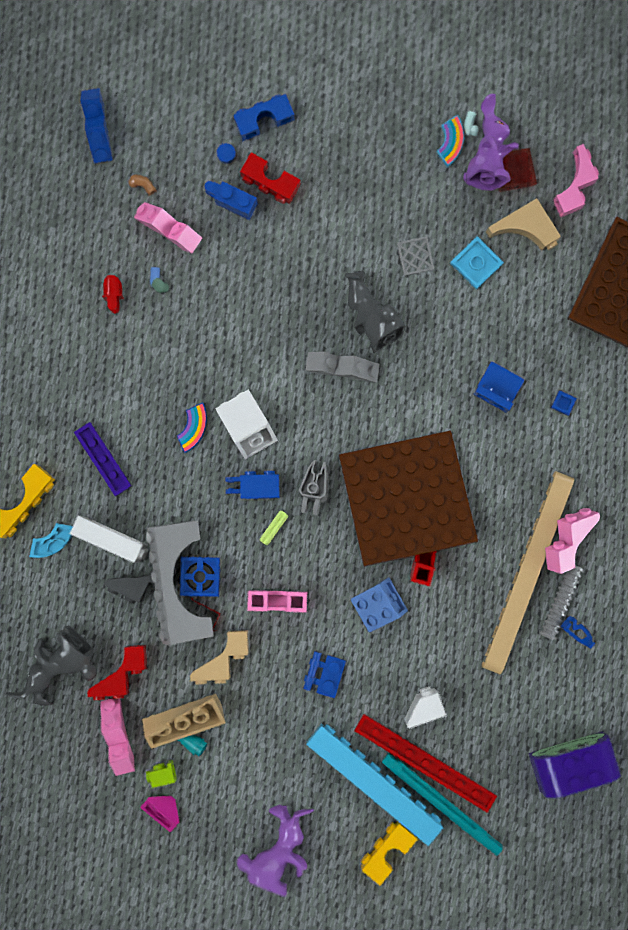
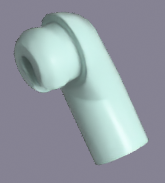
[464,111,479,136]

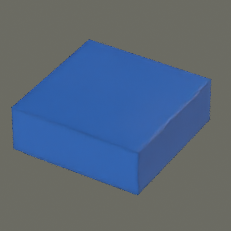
[551,390,577,416]

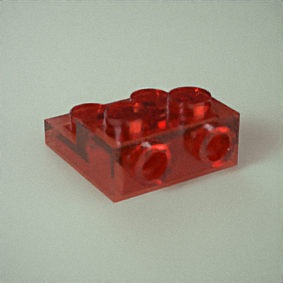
[499,148,537,192]

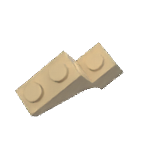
[190,630,249,684]

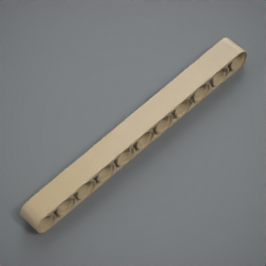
[482,471,574,674]

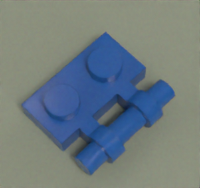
[303,651,346,698]

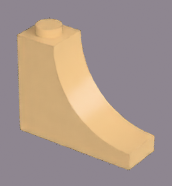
[486,198,561,251]

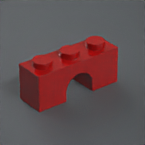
[240,152,301,204]

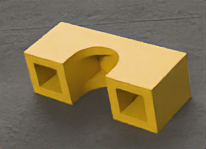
[361,821,417,886]

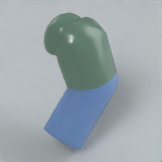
[150,267,169,293]

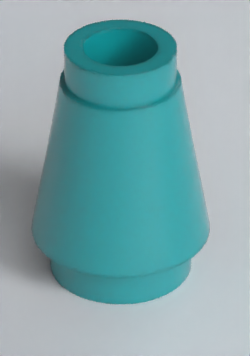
[178,734,208,757]

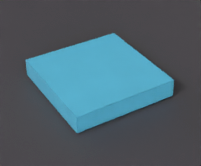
[450,236,504,290]

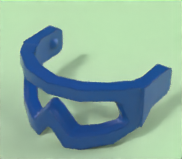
[561,616,595,649]

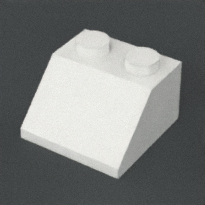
[404,686,446,729]

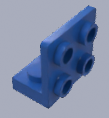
[473,362,524,413]

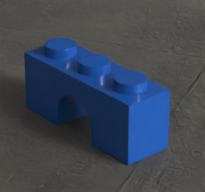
[233,94,295,141]

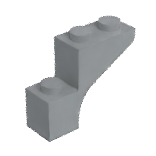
[305,352,380,383]

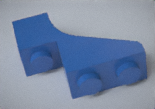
[80,88,113,163]

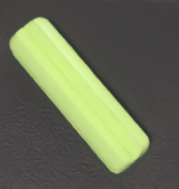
[260,511,288,545]

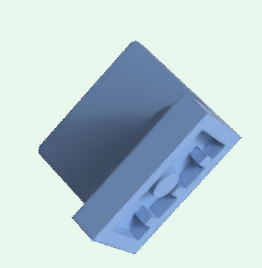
[351,577,408,632]

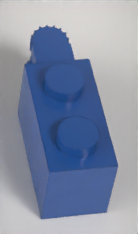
[204,181,258,220]
[225,471,280,499]

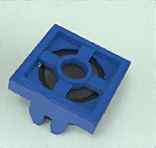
[180,557,221,597]

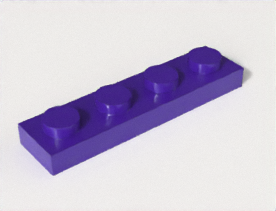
[74,422,132,496]

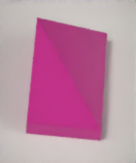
[140,796,179,832]

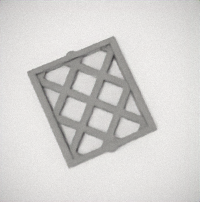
[397,236,435,276]

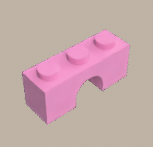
[248,590,307,612]

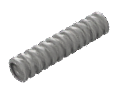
[540,565,584,640]

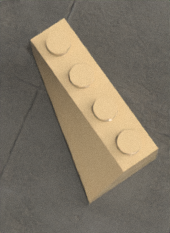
[142,694,226,749]

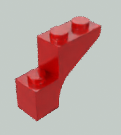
[87,645,147,700]

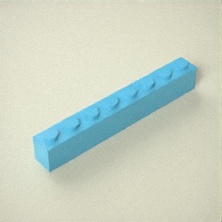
[306,723,443,846]

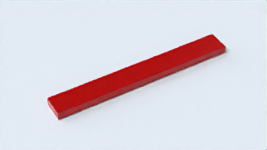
[354,714,497,813]

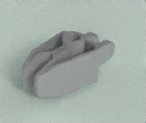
[299,460,329,515]

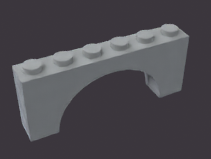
[146,520,214,645]

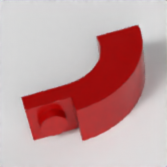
[410,551,437,587]

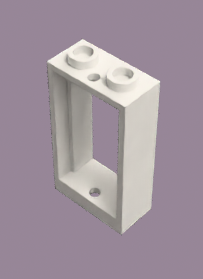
[70,516,149,563]

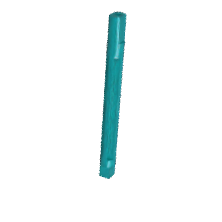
[382,752,503,856]

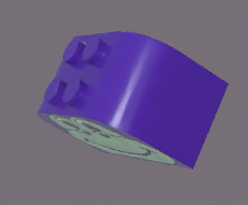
[528,732,621,798]

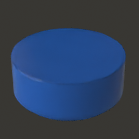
[217,143,236,164]

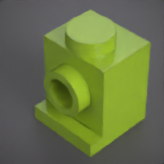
[146,760,177,788]

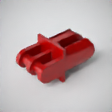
[102,275,124,313]

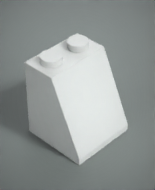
[215,389,278,459]

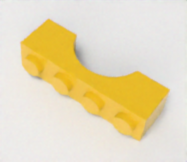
[0,464,55,538]

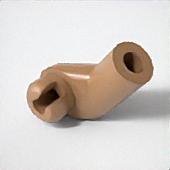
[128,174,156,195]

